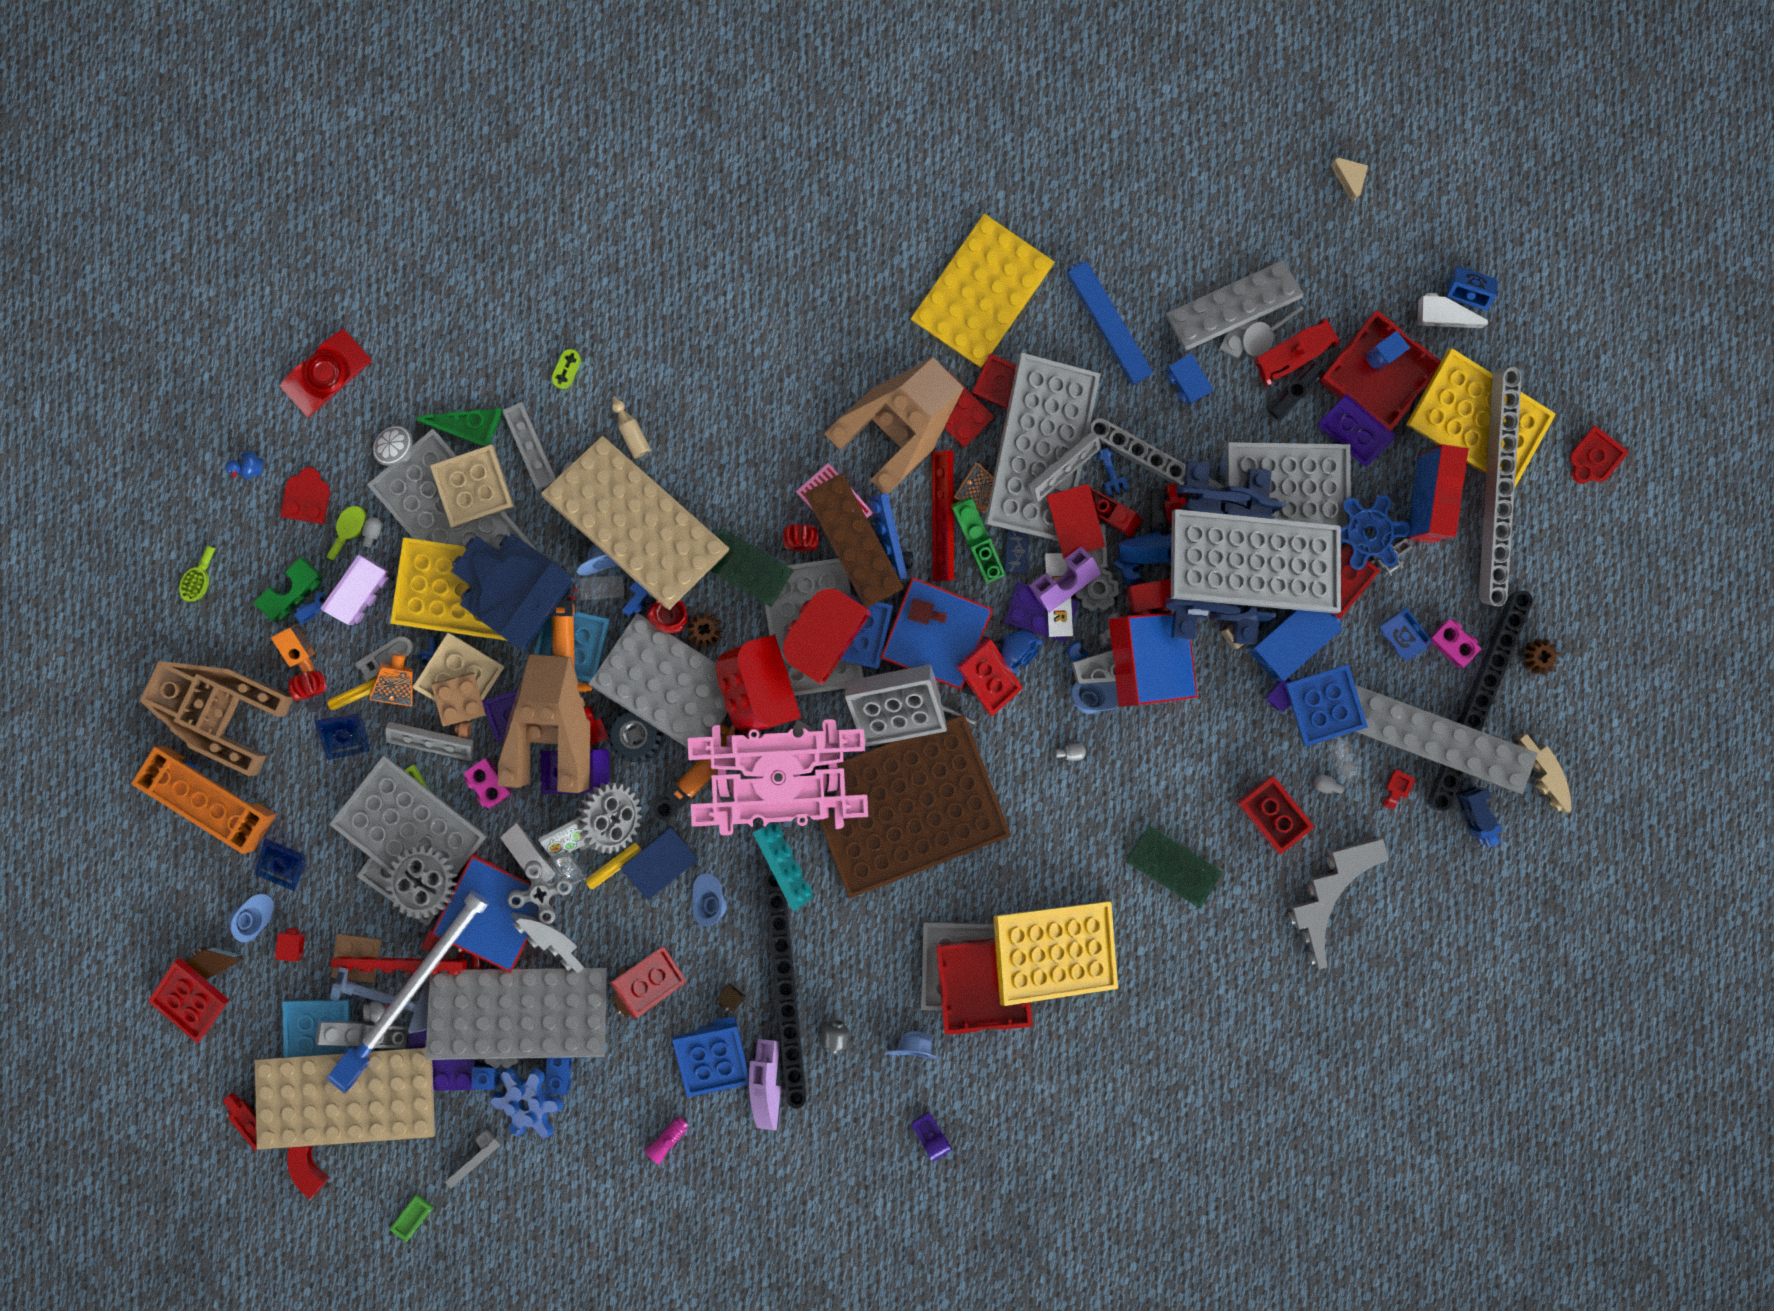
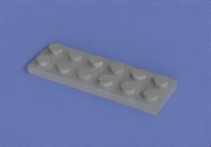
[1166,260,1303,351]

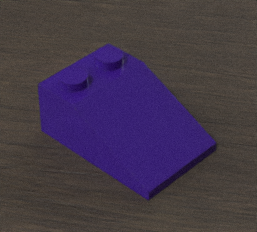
[541,749,610,794]

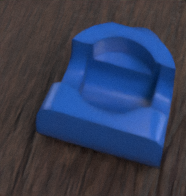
[1113,559,1142,586]
[1066,640,1089,672]

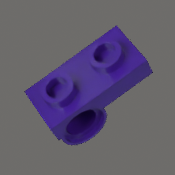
[911,1111,952,1161]

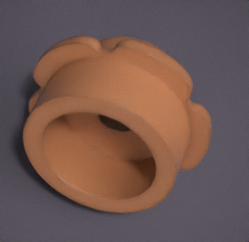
[455,721,472,739]

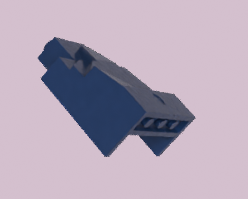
[451,533,579,651]

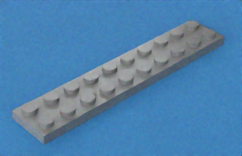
[1355,685,1538,794]

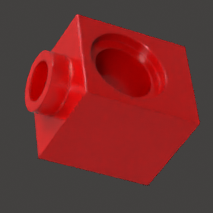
[275,928,305,962]

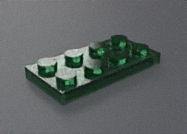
[710,527,794,607]
[1126,825,1223,909]

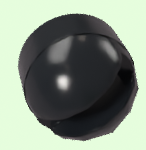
[902,551,913,569]

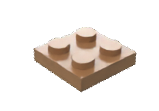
[431,673,486,727]
[331,933,382,983]

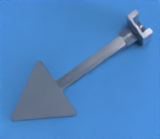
[330,967,429,1034]

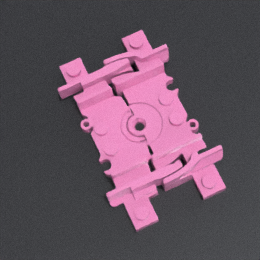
[688,719,868,835]

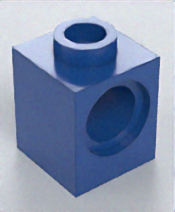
[472,1063,499,1090]

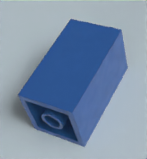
[1247,609,1343,681]

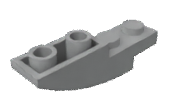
[510,912,584,973]
[315,1020,408,1048]

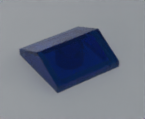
[314,712,370,760]
[254,838,306,891]

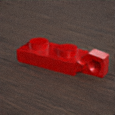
[222,1092,257,1151]

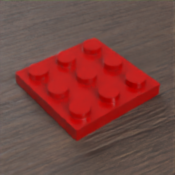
[148,958,230,1043]

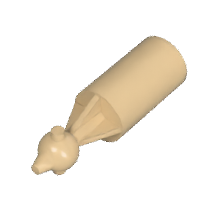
[612,396,651,459]

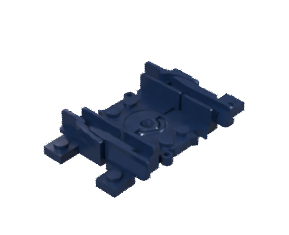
[1165,461,1285,645]

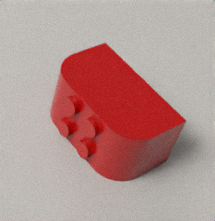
[783,589,871,686]
[716,634,801,734]

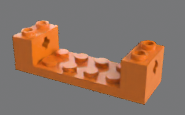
[131,746,277,854]

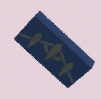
[1005,529,1029,574]

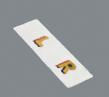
[1045,553,1073,637]

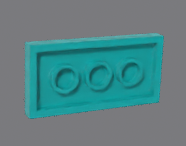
[753,822,813,912]

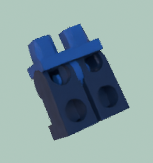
[1456,786,1502,848]

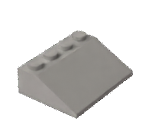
[845,664,947,747]

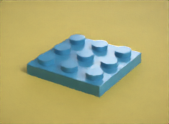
[534,612,610,682]
[282,999,351,1058]

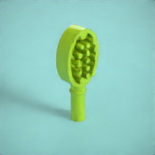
[326,506,367,561]
[179,545,216,602]

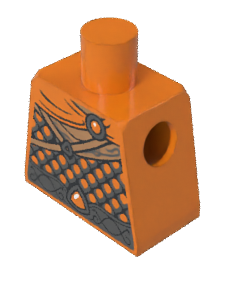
[954,462,993,513]
[271,624,315,673]
[370,653,412,707]

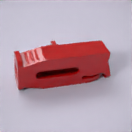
[1253,318,1340,388]

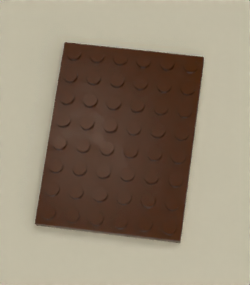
[806,715,1011,899]

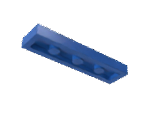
[869,493,908,580]

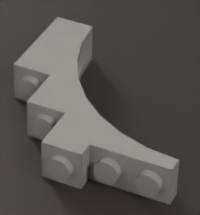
[1288,838,1389,969]

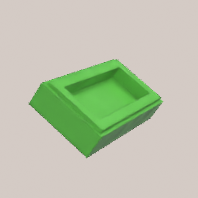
[389,1194,434,1242]

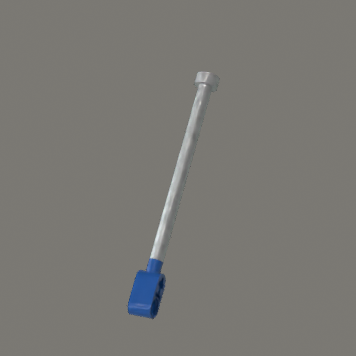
[327,891,489,1093]

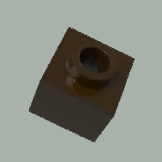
[717,983,746,1013]

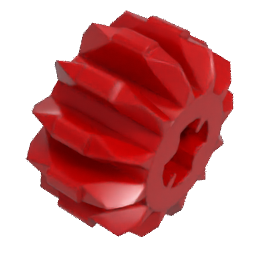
[782,524,819,552]
[287,670,327,701]

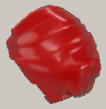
[647,600,688,634]

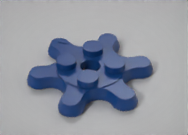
[1341,494,1411,570]
[491,1067,563,1138]

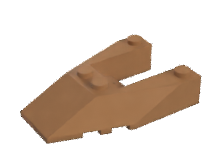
[825,357,964,495]
[498,654,590,793]
[140,661,293,776]

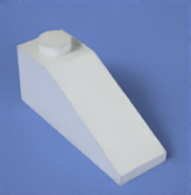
[1417,293,1488,328]
[500,823,560,887]

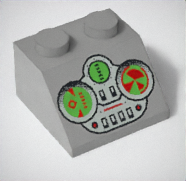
[538,819,590,861]

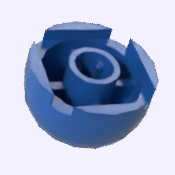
[1000,630,1043,673]

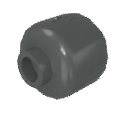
[819,1019,850,1054]

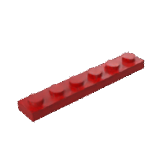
[931,450,954,581]
[331,956,468,975]

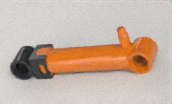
[550,583,593,692]
[653,722,752,821]

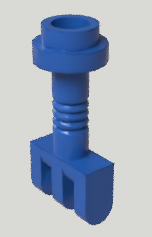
[1097,447,1129,497]

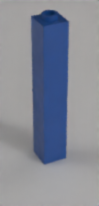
[1067,261,1153,386]

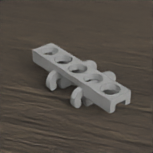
[1370,538,1413,576]

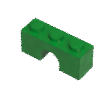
[253,557,324,622]

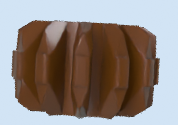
[687,611,724,648]
[1522,638,1561,675]

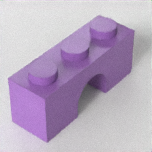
[1029,547,1101,613]

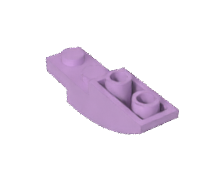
[749,1039,781,1130]

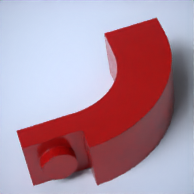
[287,1146,330,1199]

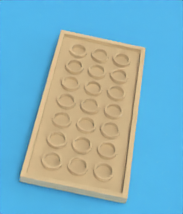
[541,436,729,610]
[255,1048,435,1150]

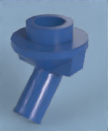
[418,637,437,666]

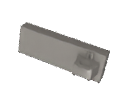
[445,1129,504,1189]

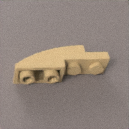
[1514,734,1572,813]

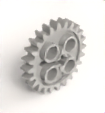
[577,782,642,854]
[386,846,457,918]

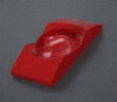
[279,328,373,418]

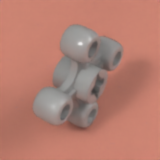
[507,860,573,925]

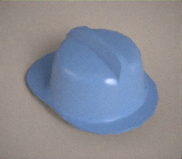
[576,544,619,575]
[1071,682,1118,714]
[693,873,727,927]
[229,894,274,942]
[884,1031,937,1059]

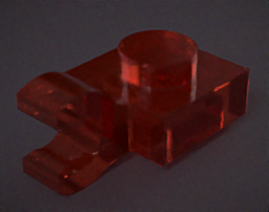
[907,598,948,626]

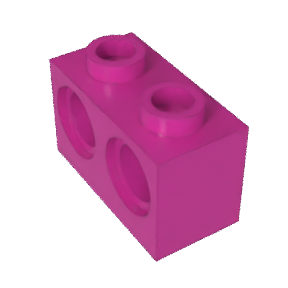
[1429,619,1481,668]
[463,758,513,809]

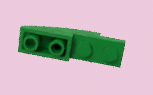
[951,496,1006,584]

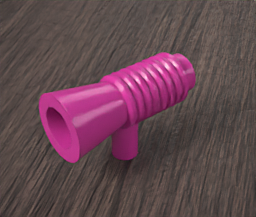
[644,1116,689,1165]

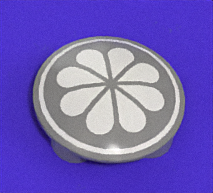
[373,426,413,466]

